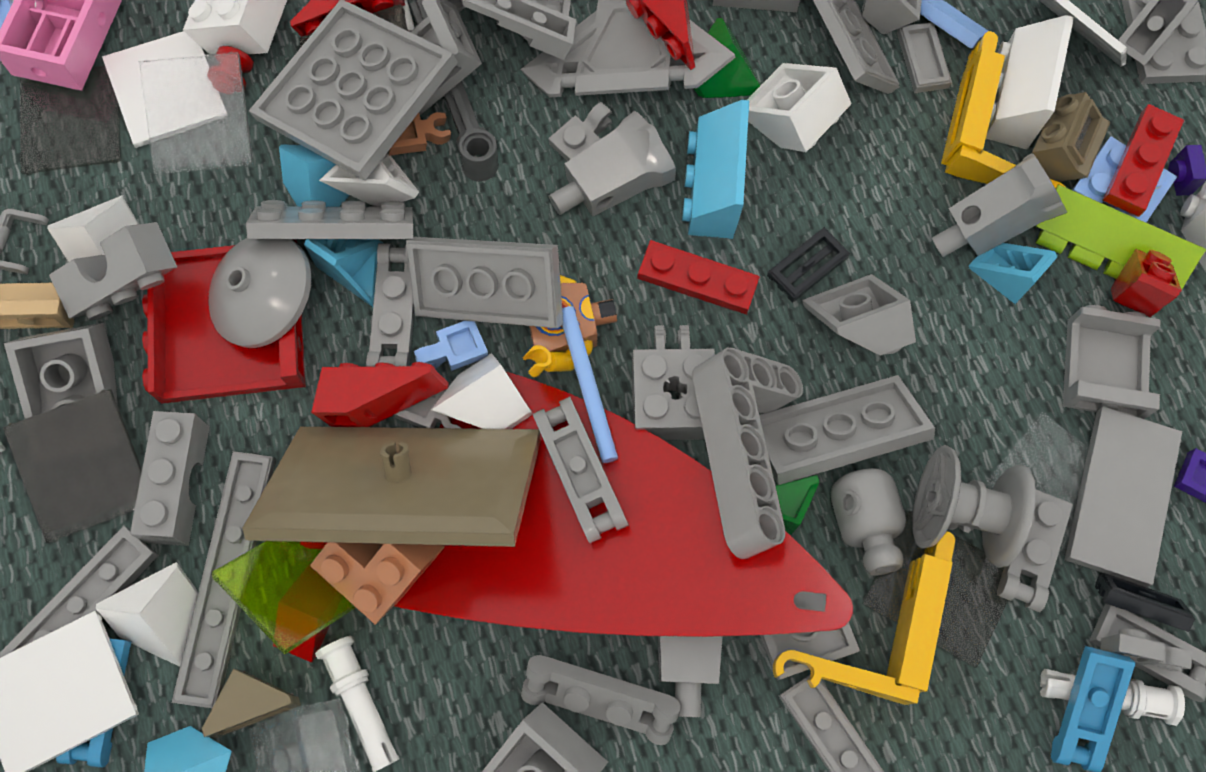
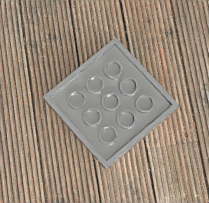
[249,0,458,180]

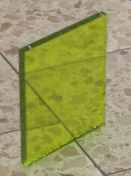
[212,541,356,655]

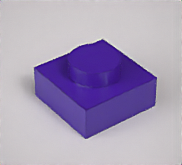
[1168,145,1206,196]
[1174,448,1206,503]

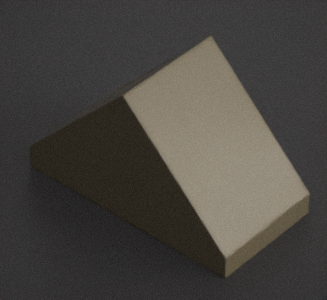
[202,669,301,738]

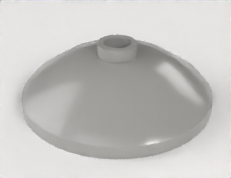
[208,238,311,348]

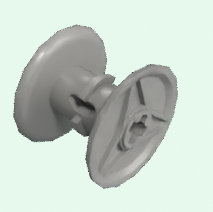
[912,445,1036,568]

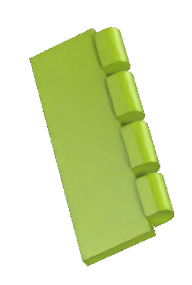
[1035,184,1206,290]

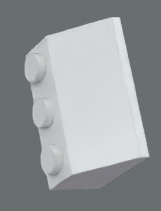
[986,15,1074,150]

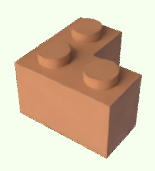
[310,542,445,625]

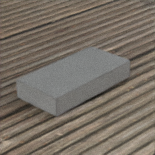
[897,22,952,93]

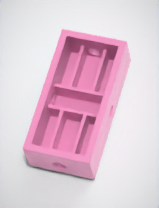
[0,0,122,91]

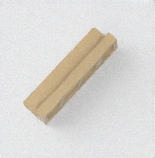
[0,283,74,329]

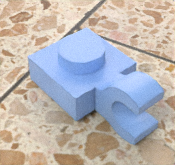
[414,320,488,371]

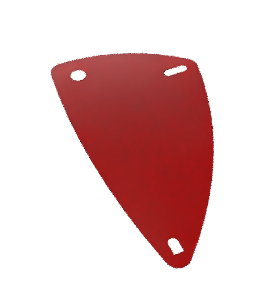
[395,371,853,637]

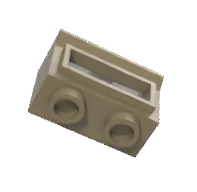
[1032,92,1110,182]

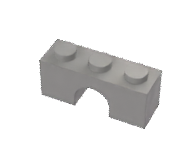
[49,222,177,320]
[130,411,209,546]

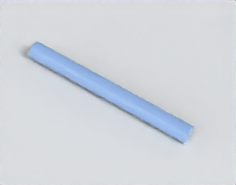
[562,306,618,463]

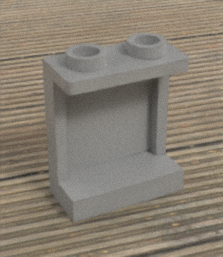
[411,0,482,115]
[1063,305,1161,419]

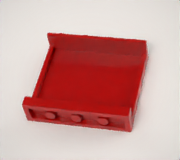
[142,239,306,404]

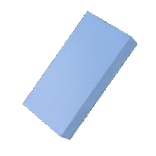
[920,0,988,49]

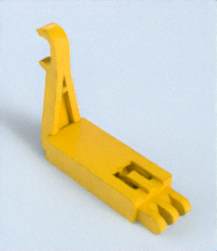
[941,31,1065,189]
[773,531,955,705]

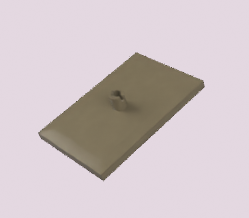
[242,426,541,547]

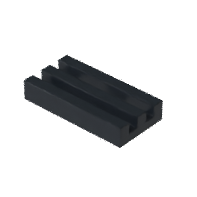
[767,227,850,303]
[1095,573,1195,632]

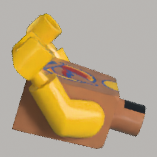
[523,275,617,377]

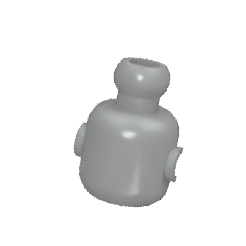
[830,468,906,576]

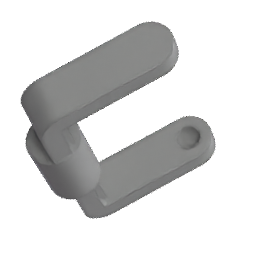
[0,209,49,275]

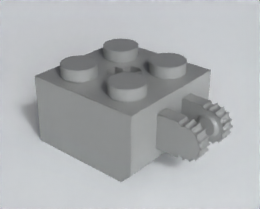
[632,325,715,440]

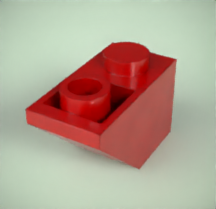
[1111,249,1182,317]

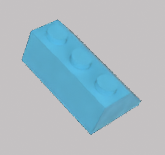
[682,100,749,239]

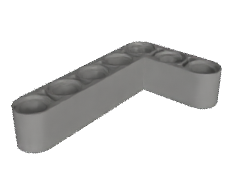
[692,347,803,559]

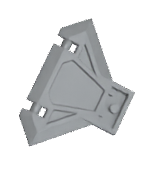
[520,0,736,98]

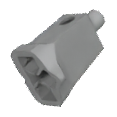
[549,111,676,216]
[932,153,1067,257]
[658,636,723,717]

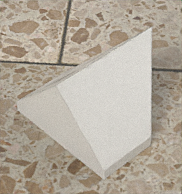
[319,153,419,207]
[47,195,139,262]
[431,353,533,429]
[96,562,198,666]

